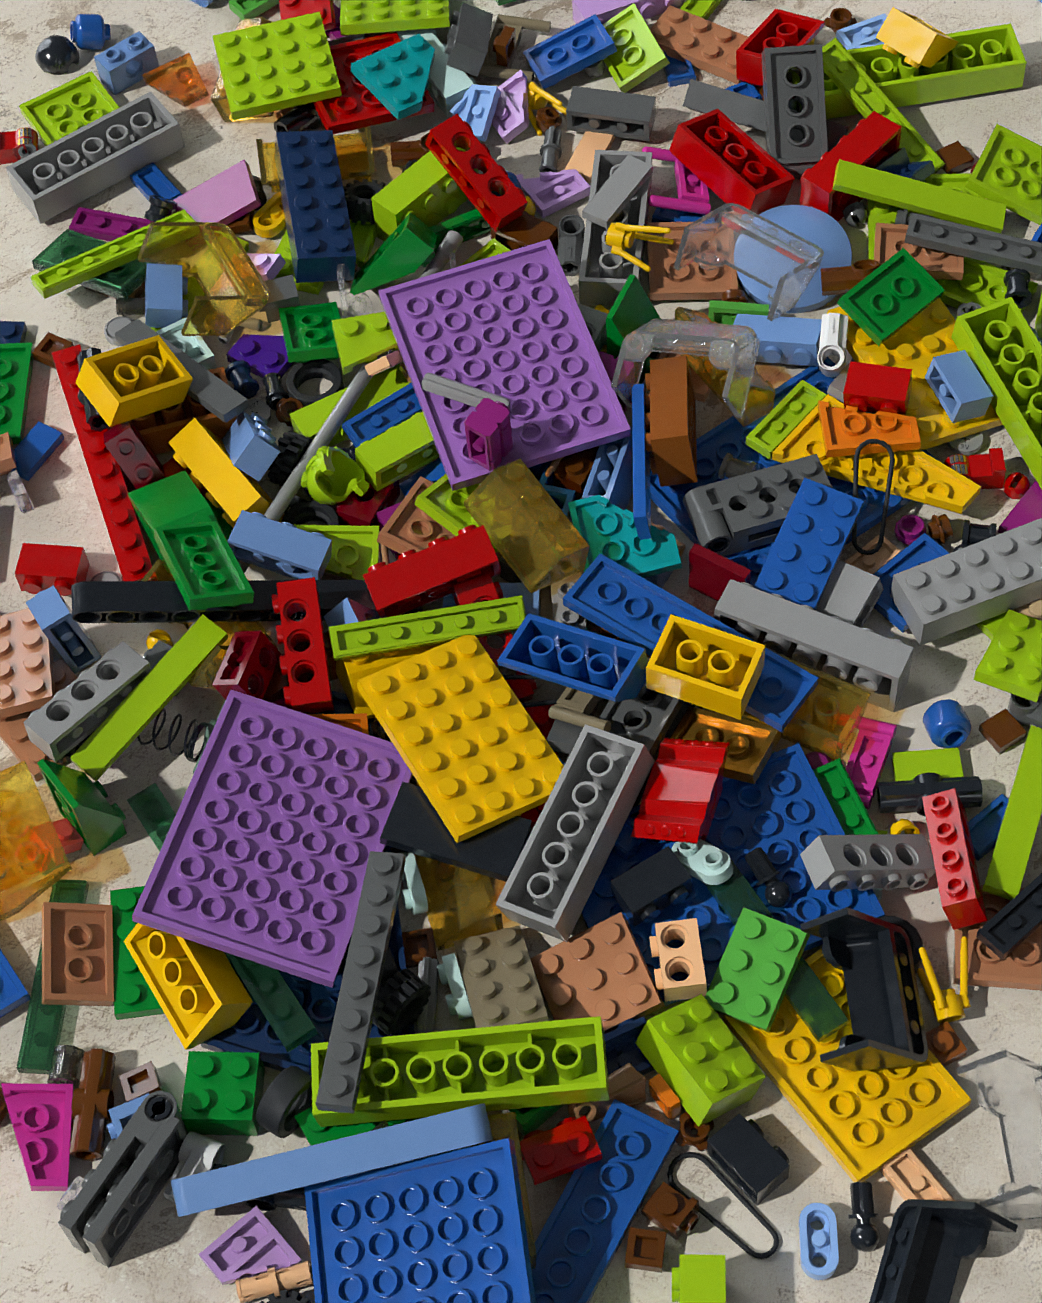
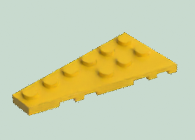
[772,394,981,514]

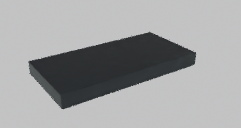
[380,781,532,882]

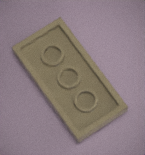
[453,925,549,1028]

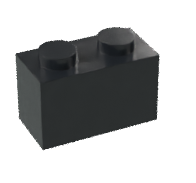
[610,846,692,927]
[707,1113,790,1206]

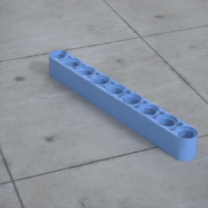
[170,1103,493,1217]

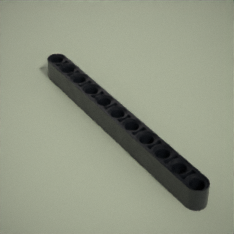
[71,580,423,623]

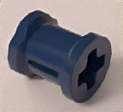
[225,360,260,400]

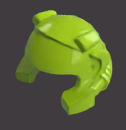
[301,446,370,505]

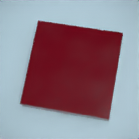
[689,543,751,601]

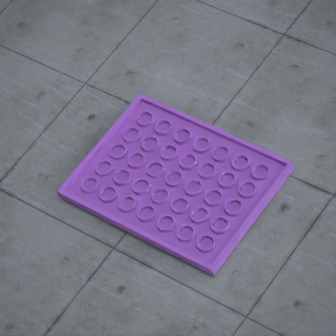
[378,239,631,491]
[132,690,413,988]

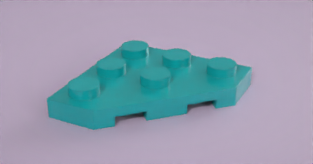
[351,33,435,120]
[568,495,683,578]

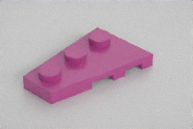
[1,1083,73,1191]

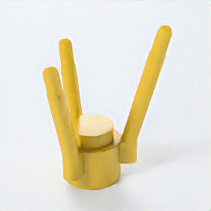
[527,82,567,136]
[606,222,674,272]
[917,936,971,1024]

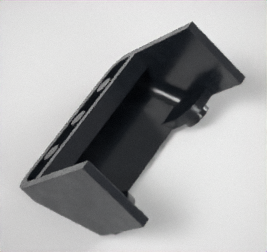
[800,907,928,1071]
[869,1199,1018,1303]

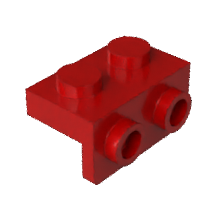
[518,1115,602,1186]

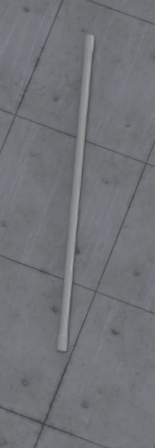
[188,230,463,630]

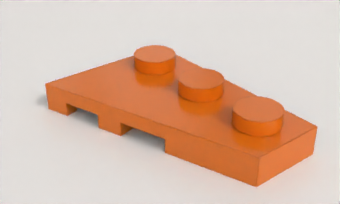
[818,401,921,458]

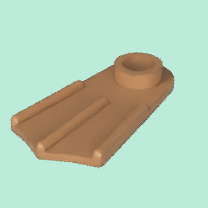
[567,1063,647,1123]

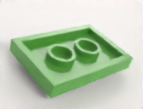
[705,907,810,1033]

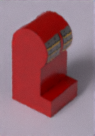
[0,127,39,165]
[943,448,1006,489]

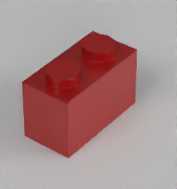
[843,361,912,415]
[14,543,90,596]

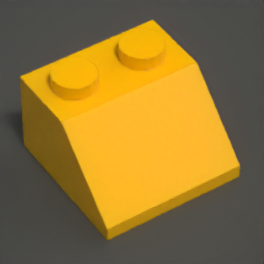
[875,7,958,69]

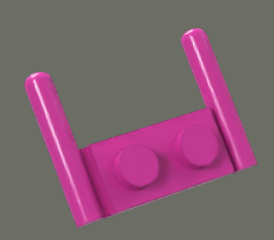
[642,146,711,215]
[825,710,897,809]

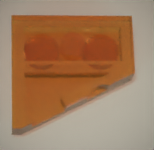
[142,53,209,107]

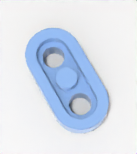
[798,1203,839,1280]

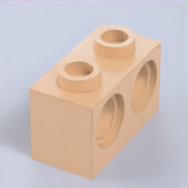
[649,918,707,1002]

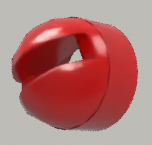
[1003,472,1030,499]

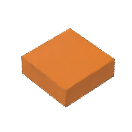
[649,1073,681,1120]

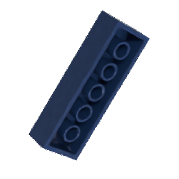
[274,130,356,283]

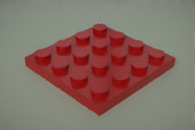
[312,32,435,134]

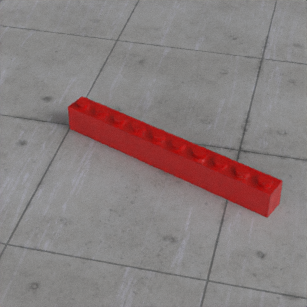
[51,344,157,581]

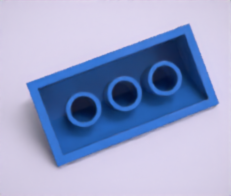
[497,613,648,702]

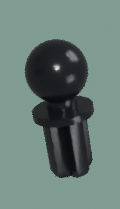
[745,847,793,908]
[848,1182,880,1252]

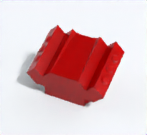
[631,738,730,843]

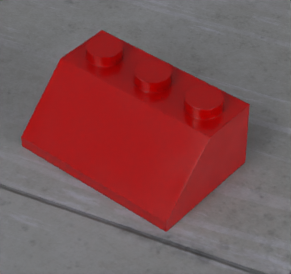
[736,8,825,86]

